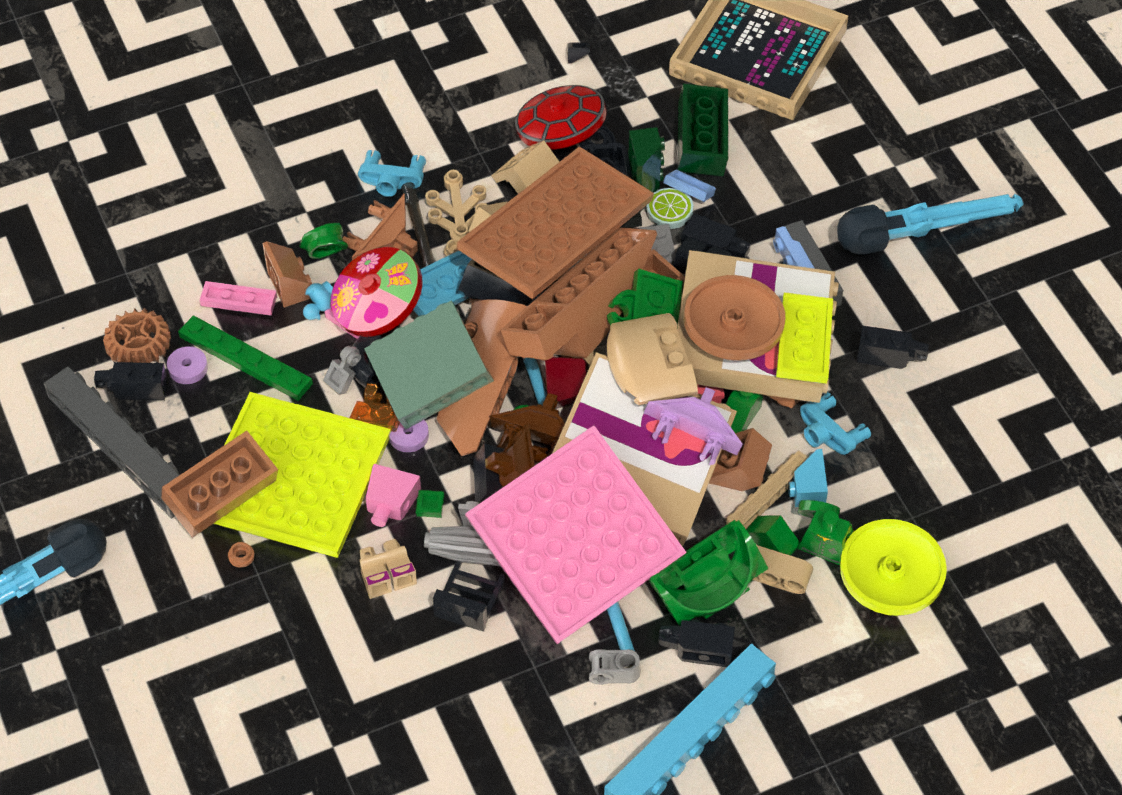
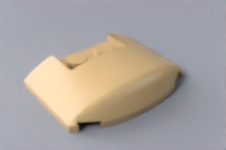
[607,313,698,405]

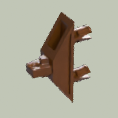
[489,393,565,456]
[485,422,549,487]

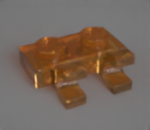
[350,383,400,432]

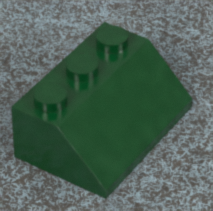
[628,127,665,212]

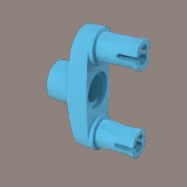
[358,150,426,197]
[800,392,871,455]

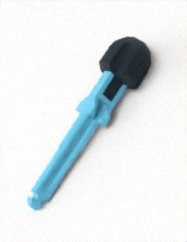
[837,194,1023,254]
[0,519,107,605]

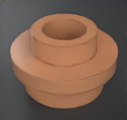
[228,542,255,567]

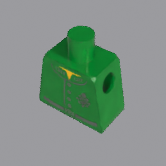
[798,510,853,565]

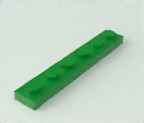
[178,315,313,401]

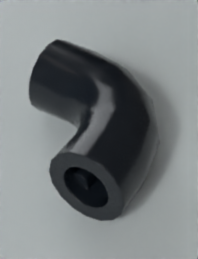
[350,335,382,391]

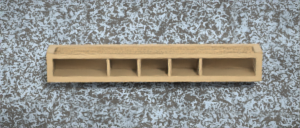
[726,450,809,529]

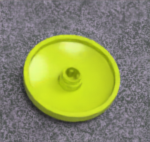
[840,519,947,616]

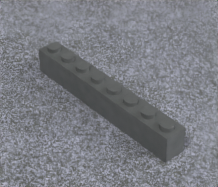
[44,367,179,519]

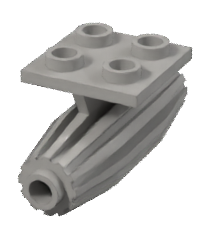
[424,501,501,566]

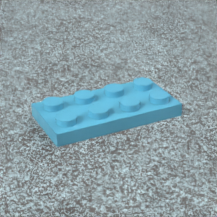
[413,251,472,316]

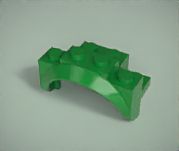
[648,520,769,626]

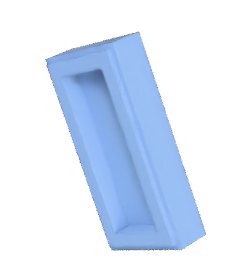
[663,169,716,202]

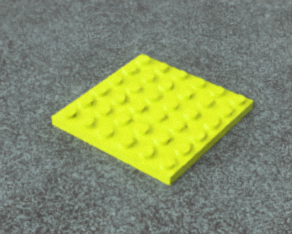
[213,392,391,558]

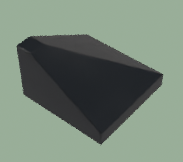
[567,42,590,63]

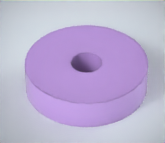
[167,347,208,384]
[388,417,429,452]

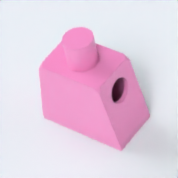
[366,464,421,527]

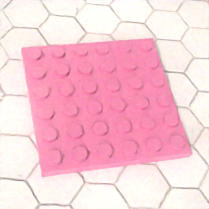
[465,426,687,644]

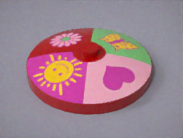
[331,247,423,337]

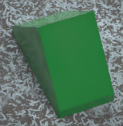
[746,515,800,556]

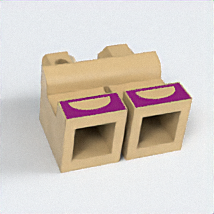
[360,539,417,599]

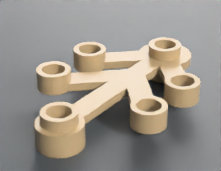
[425,170,487,239]

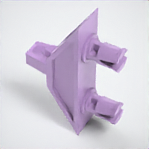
[644,387,743,465]

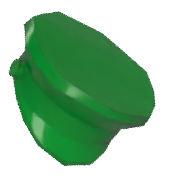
[300,223,348,259]

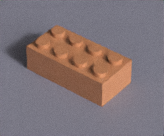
[161,431,278,538]

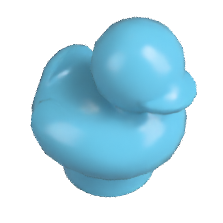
[303,281,333,320]

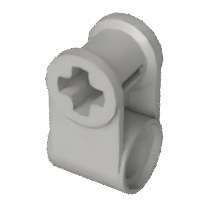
[589,649,640,685]

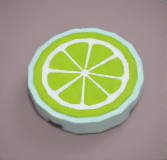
[646,188,694,229]

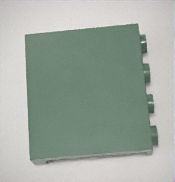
[364,300,494,429]

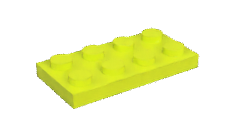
[776,292,833,384]

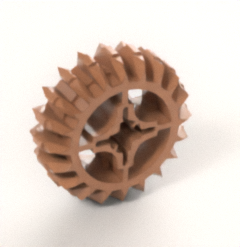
[103,308,171,363]

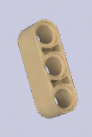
[753,545,814,594]

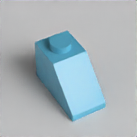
[789,449,828,507]

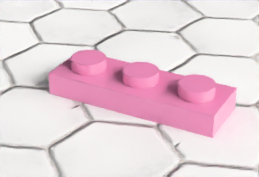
[200,281,277,315]

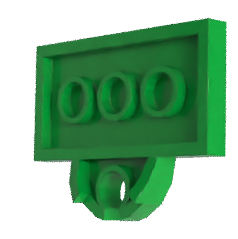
[607,269,683,328]

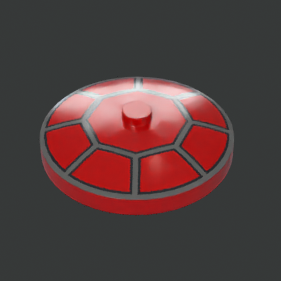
[515,85,607,149]

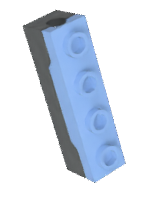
[773,220,844,307]

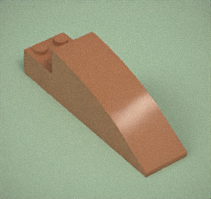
[501,228,657,360]

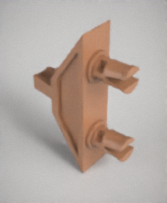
[343,194,418,261]

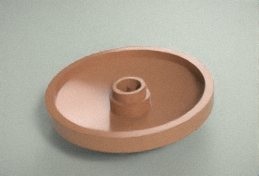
[684,275,786,360]

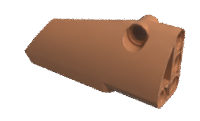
[437,300,527,456]

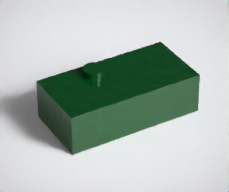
[678,83,729,176]

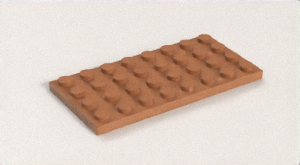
[456,147,654,299]

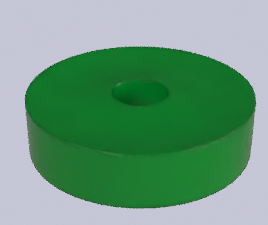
[798,500,840,518]

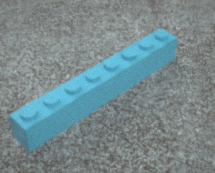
[604,644,776,795]

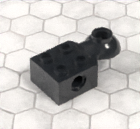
[579,125,633,180]

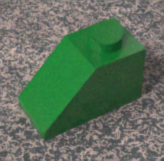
[726,390,763,433]

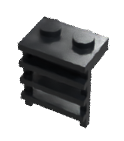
[433,561,506,632]

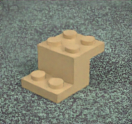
[491,140,559,194]

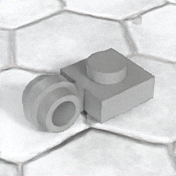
[323,346,361,394]

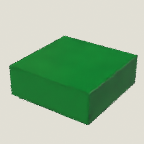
[416,490,445,518]

